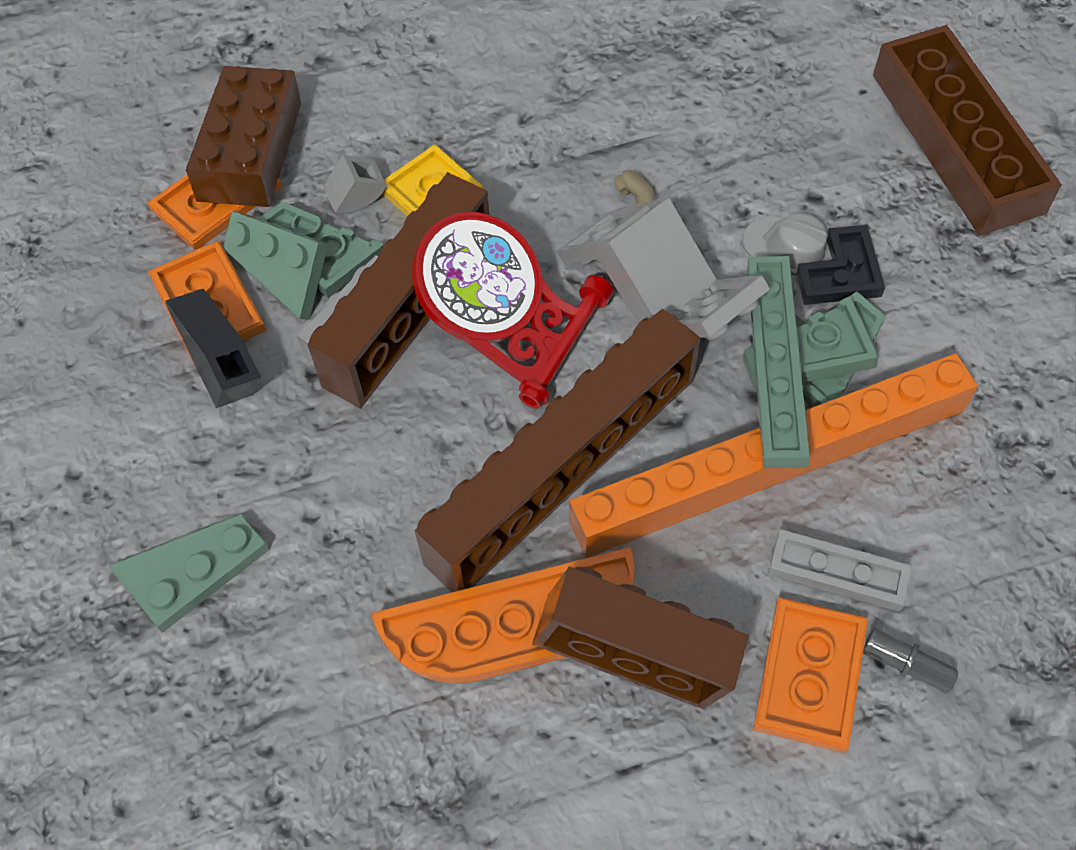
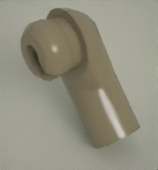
[614,170,655,205]

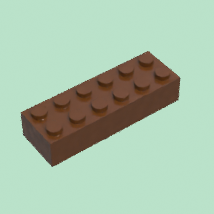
[873,25,1062,236]
[307,172,490,409]

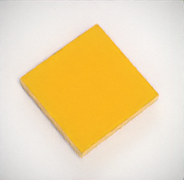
[382,144,483,216]

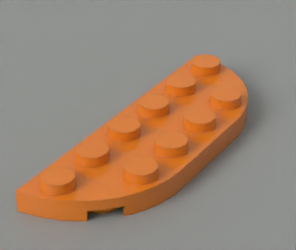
[371,547,635,683]

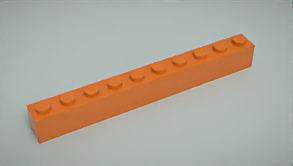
[569,353,978,558]

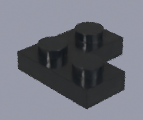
[796,225,885,305]

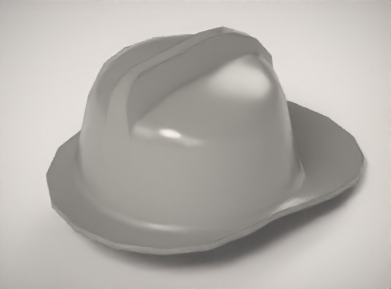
[742,213,832,274]

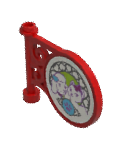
[412,212,614,409]

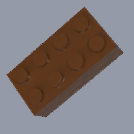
[186,66,301,207]
[532,566,748,710]

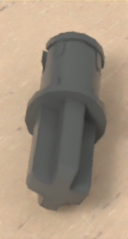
[863,627,958,693]

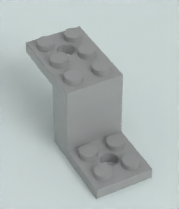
[556,197,770,340]

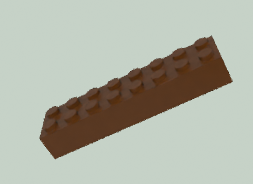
[414,308,700,592]

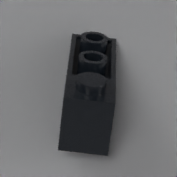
[165,288,261,408]

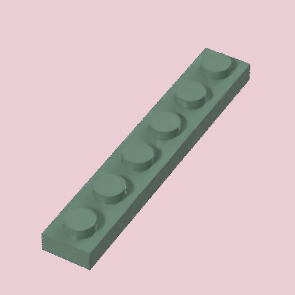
[747,256,810,468]

